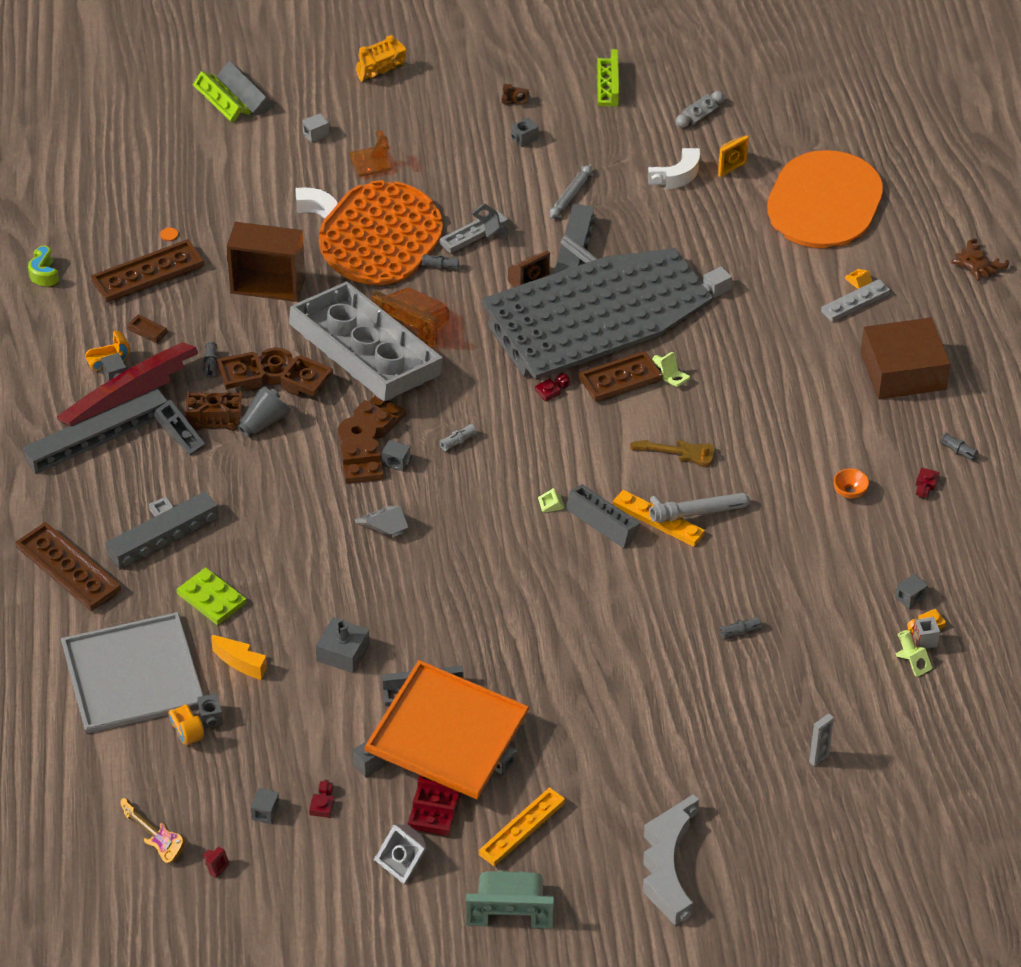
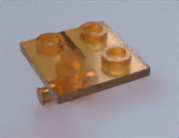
[348,130,392,177]

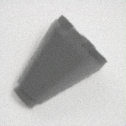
[238,387,291,437]

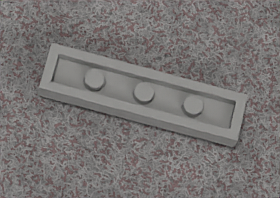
[440,210,508,254]
[821,279,890,322]

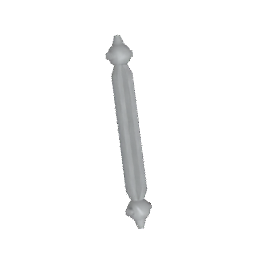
[549,165,593,219]

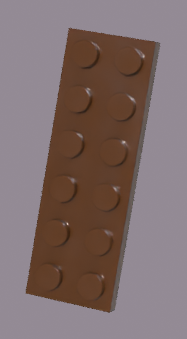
[91,239,204,303]
[15,522,121,611]

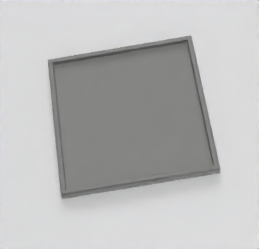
[61,612,204,734]

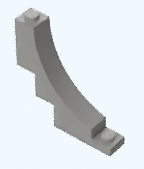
[643,794,699,926]

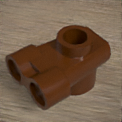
[501,84,529,104]

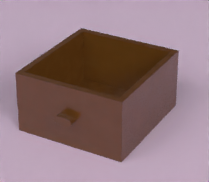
[227,222,305,302]
[860,317,951,400]

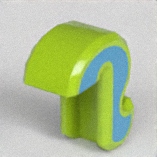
[28,246,59,286]

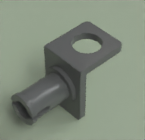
[472,203,509,239]

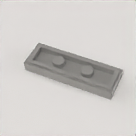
[809,713,834,766]

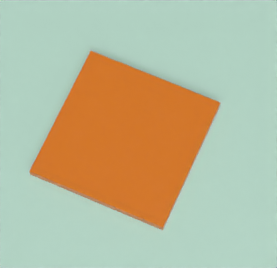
[364,660,530,799]

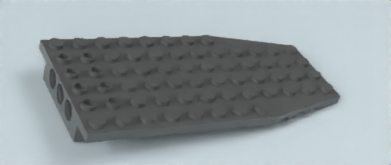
[480,248,713,380]

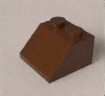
[508,251,550,287]

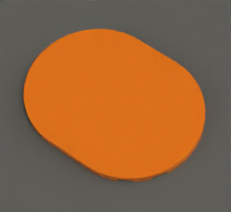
[767,150,883,248]
[319,180,443,285]

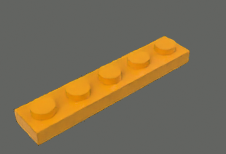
[613,490,705,547]
[479,787,565,867]

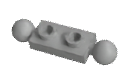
[676,91,725,128]

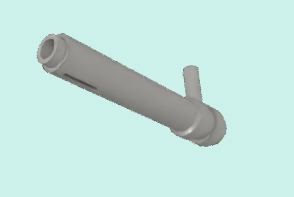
[650,493,750,523]

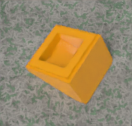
[845,269,873,289]

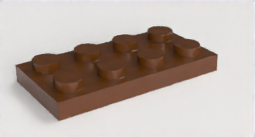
[579,351,662,402]

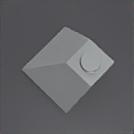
[354,506,408,537]
[374,824,427,884]

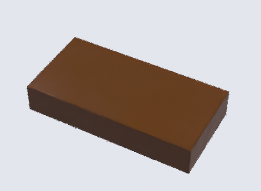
[127,314,168,344]

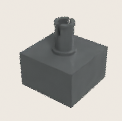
[316,617,370,673]

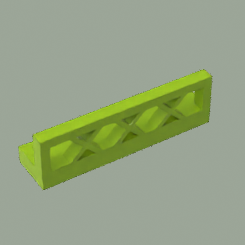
[597,49,619,106]
[193,71,252,122]

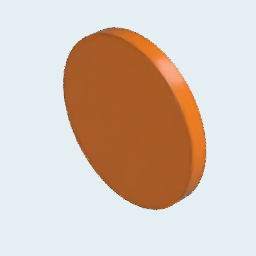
[160,228,178,241]

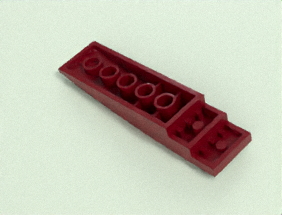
[57,342,199,426]
[408,775,461,836]

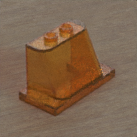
[371,288,450,348]

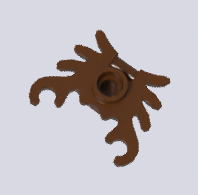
[951,238,1009,281]

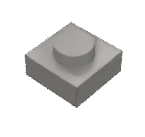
[149,497,173,517]

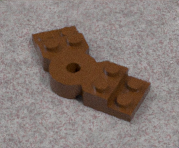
[217,347,333,397]
[338,396,406,484]

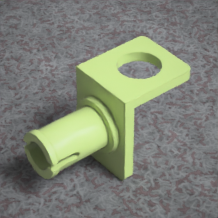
[652,352,690,387]
[896,630,932,677]

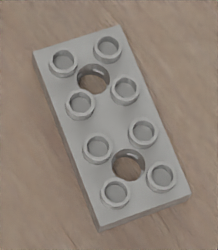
[289,282,443,401]

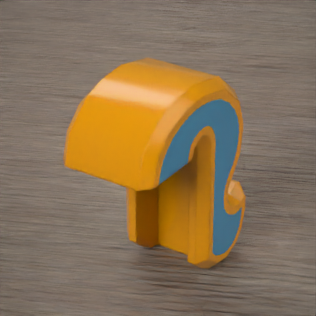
[85,331,130,371]
[169,704,204,745]

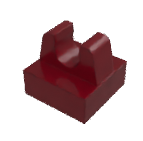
[202,847,230,878]

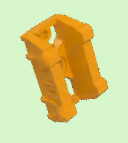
[356,35,407,82]

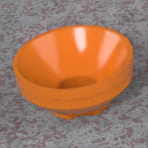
[834,468,869,499]

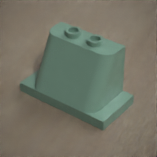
[466,871,553,929]

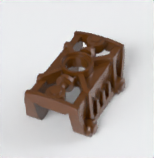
[185,391,242,430]

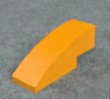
[211,635,267,680]

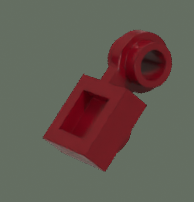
[535,373,571,402]
[916,467,940,499]
[309,779,334,818]

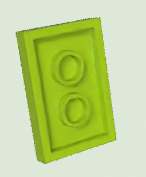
[177,567,247,626]

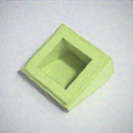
[538,488,565,513]

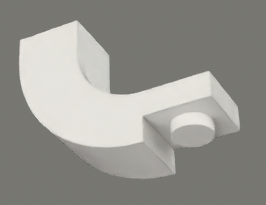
[648,148,700,189]
[296,188,338,219]

